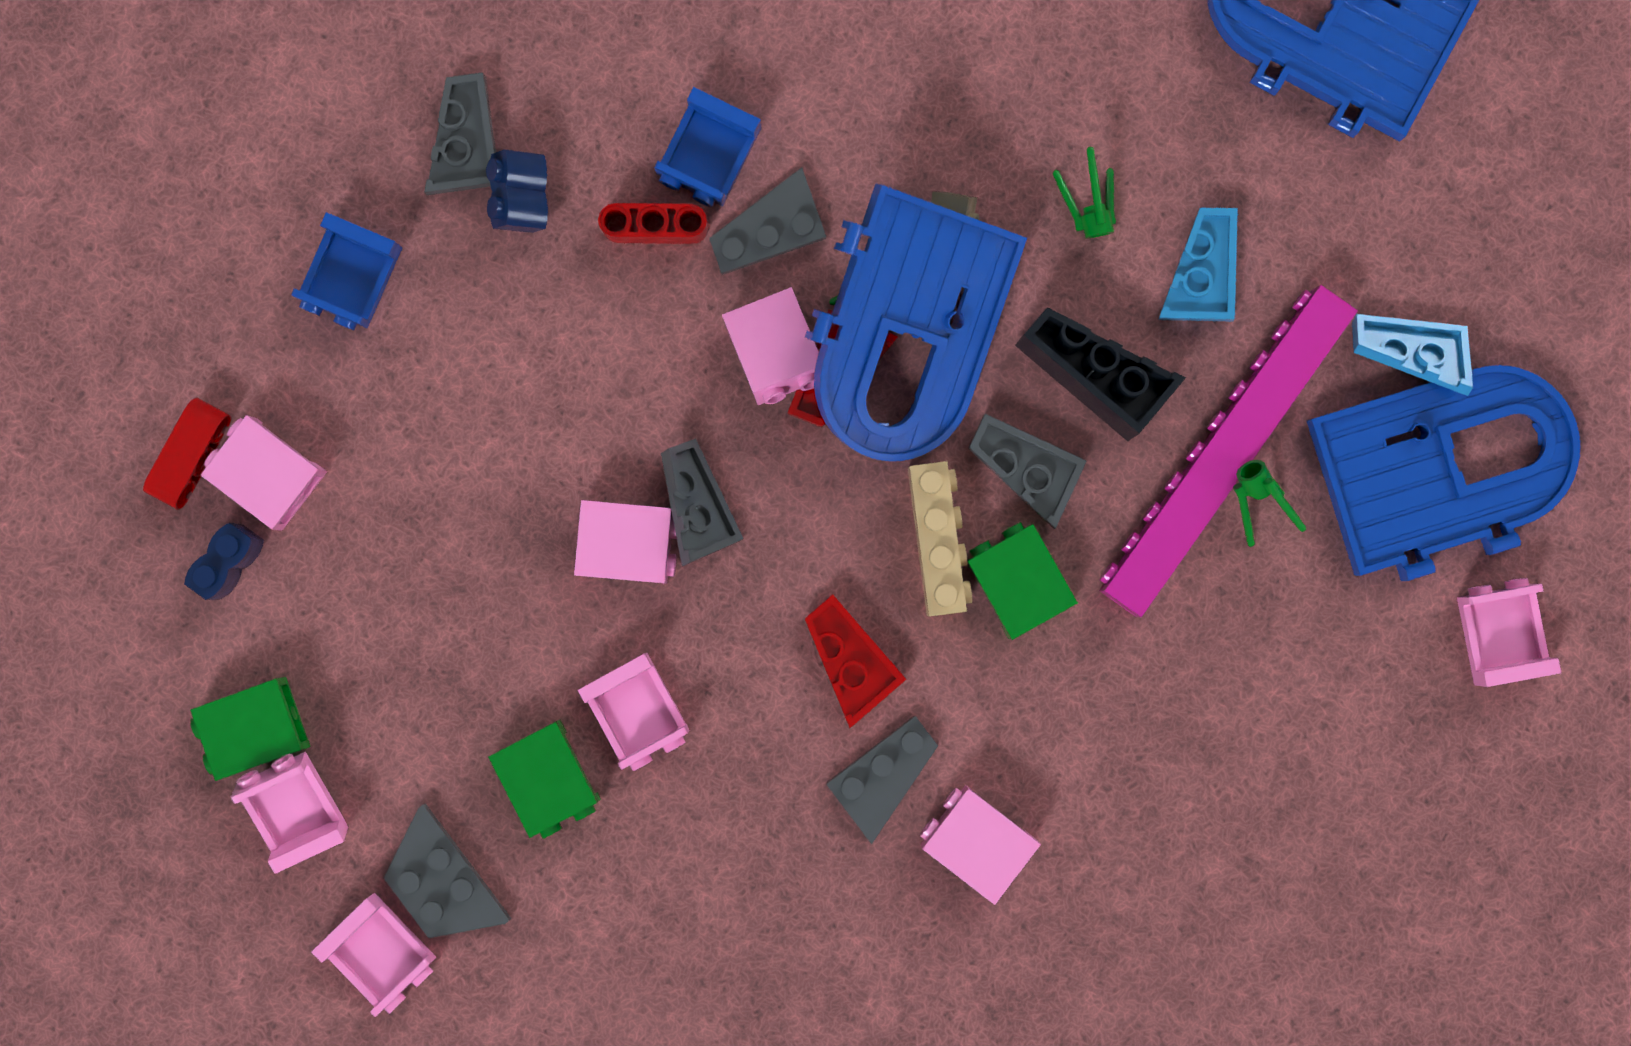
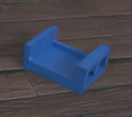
[654,87,762,207]
[291,212,403,331]

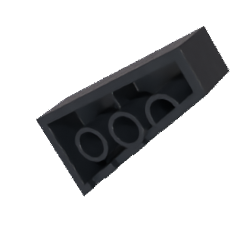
[1015,307,1186,441]

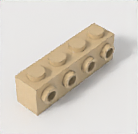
[908,461,972,616]

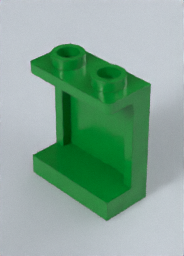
[967,522,1078,640]
[190,677,311,781]
[488,719,601,839]

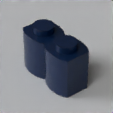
[486,149,548,233]
[184,523,264,600]

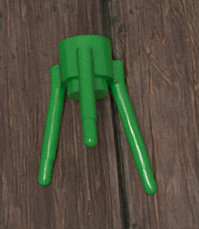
[1053,146,1116,239]
[1233,460,1306,547]

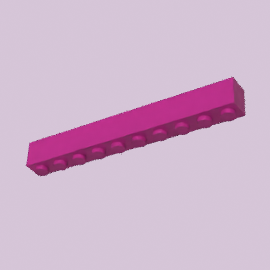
[1099,285,1358,617]

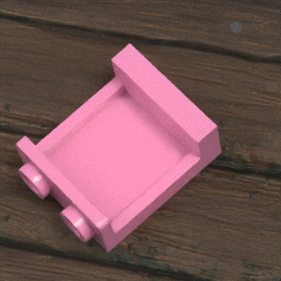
[722,287,819,405]
[201,415,327,531]
[574,500,677,584]
[1457,578,1561,687]
[578,653,690,771]
[231,752,348,874]
[920,785,1041,905]
[312,893,437,1017]

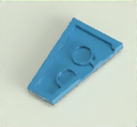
[1158,208,1238,322]
[1352,314,1473,396]

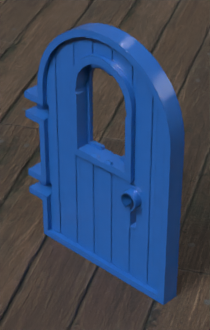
[1207,0,1479,142]
[805,184,1027,461]
[1306,365,1580,581]

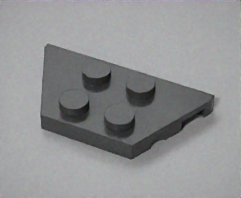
[384,803,511,938]

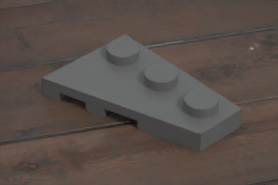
[424,72,496,195]
[709,167,826,275]
[968,414,1087,529]
[661,438,744,566]
[826,715,938,844]

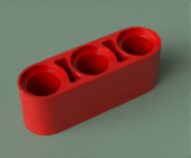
[598,203,709,244]
[143,397,231,510]

